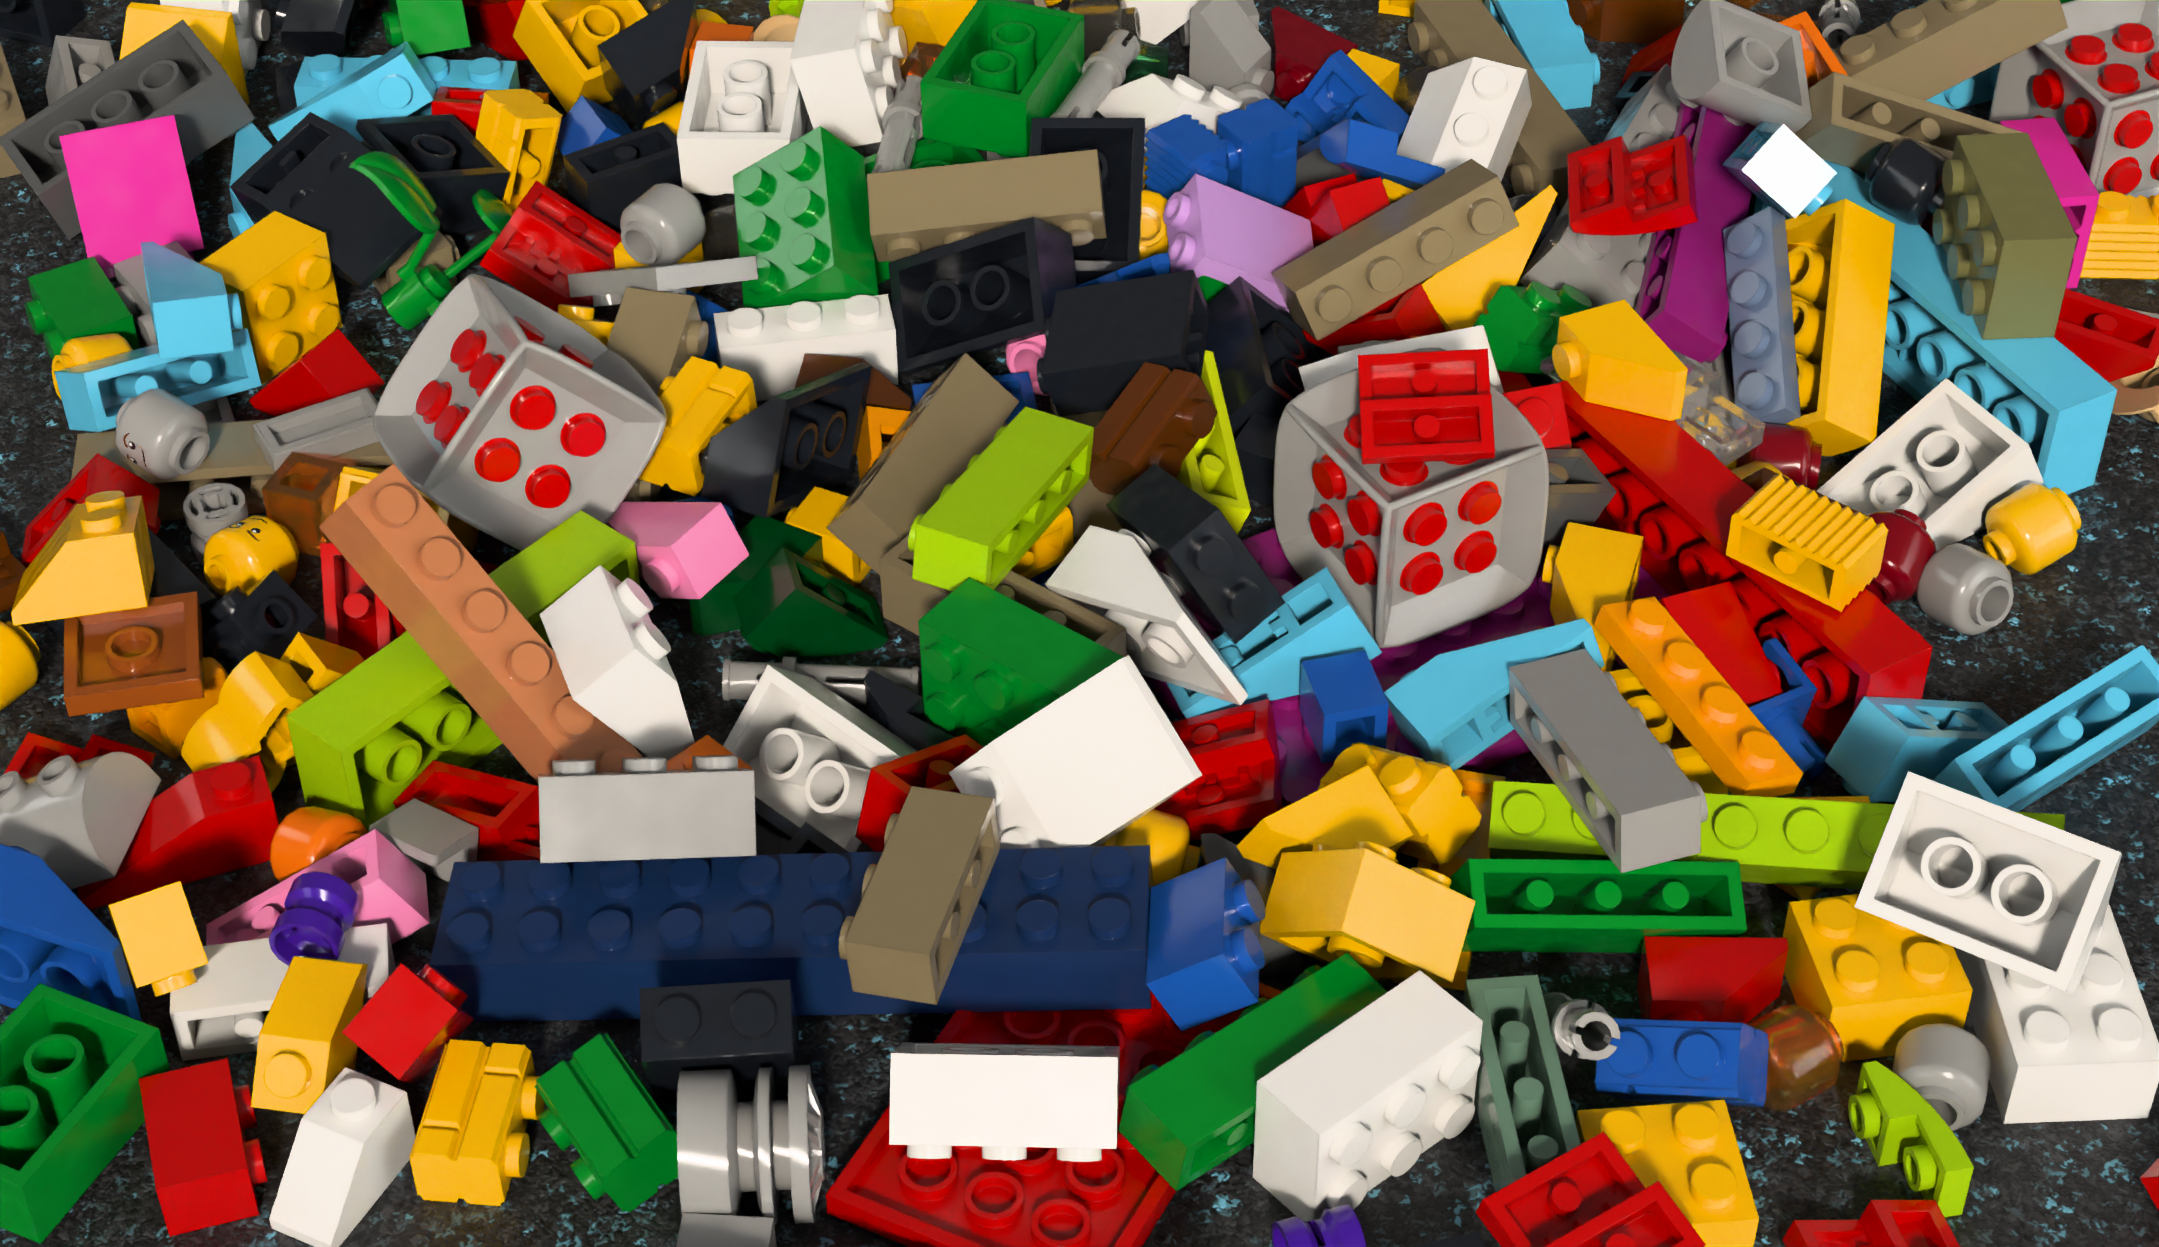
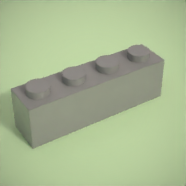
[1509,649,1708,873]

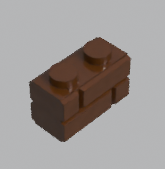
[1089,362,1218,496]

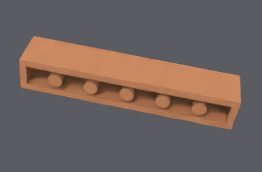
[319,463,642,785]

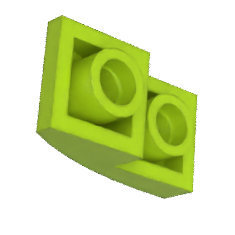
[1848,1061,1974,1218]

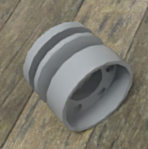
[677,1065,825,1225]

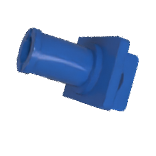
[1749,637,1829,786]

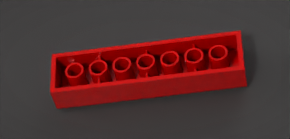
[1558,380,1933,751]

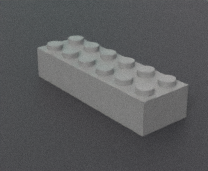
[1519,63,1681,310]

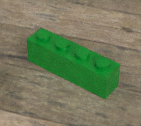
[1450,858,1747,953]
[1119,953,1387,1191]

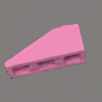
[606,502,749,599]
[206,829,430,945]

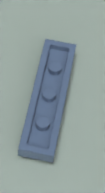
[1723,206,1801,436]

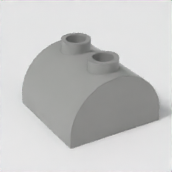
[1671,0,1813,133]
[0,752,161,889]

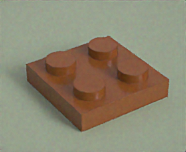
[63,591,204,717]

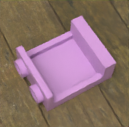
[1163,173,1314,314]

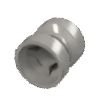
[183,483,248,566]

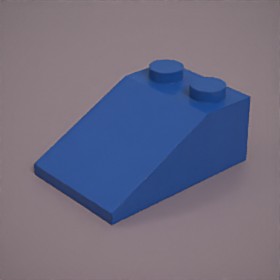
[0,844,142,1022]

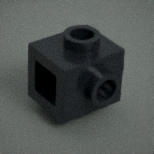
[202,570,318,672]

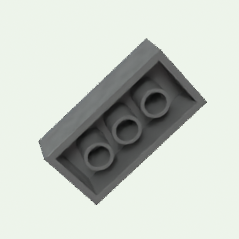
[0,20,255,240]

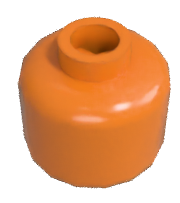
[270,806,369,883]

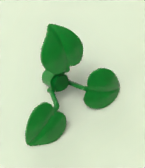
[349,152,513,330]

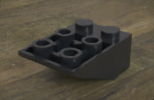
[230,112,443,291]

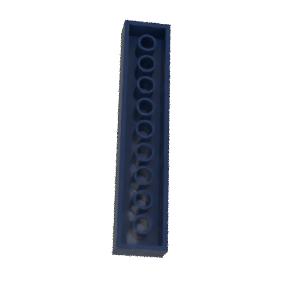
[429,845,1154,1022]

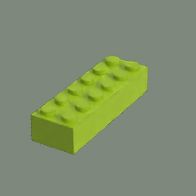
[286,510,640,831]

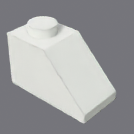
[269,1067,416,1247]

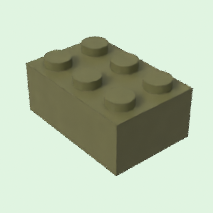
[1932,133,2077,340]

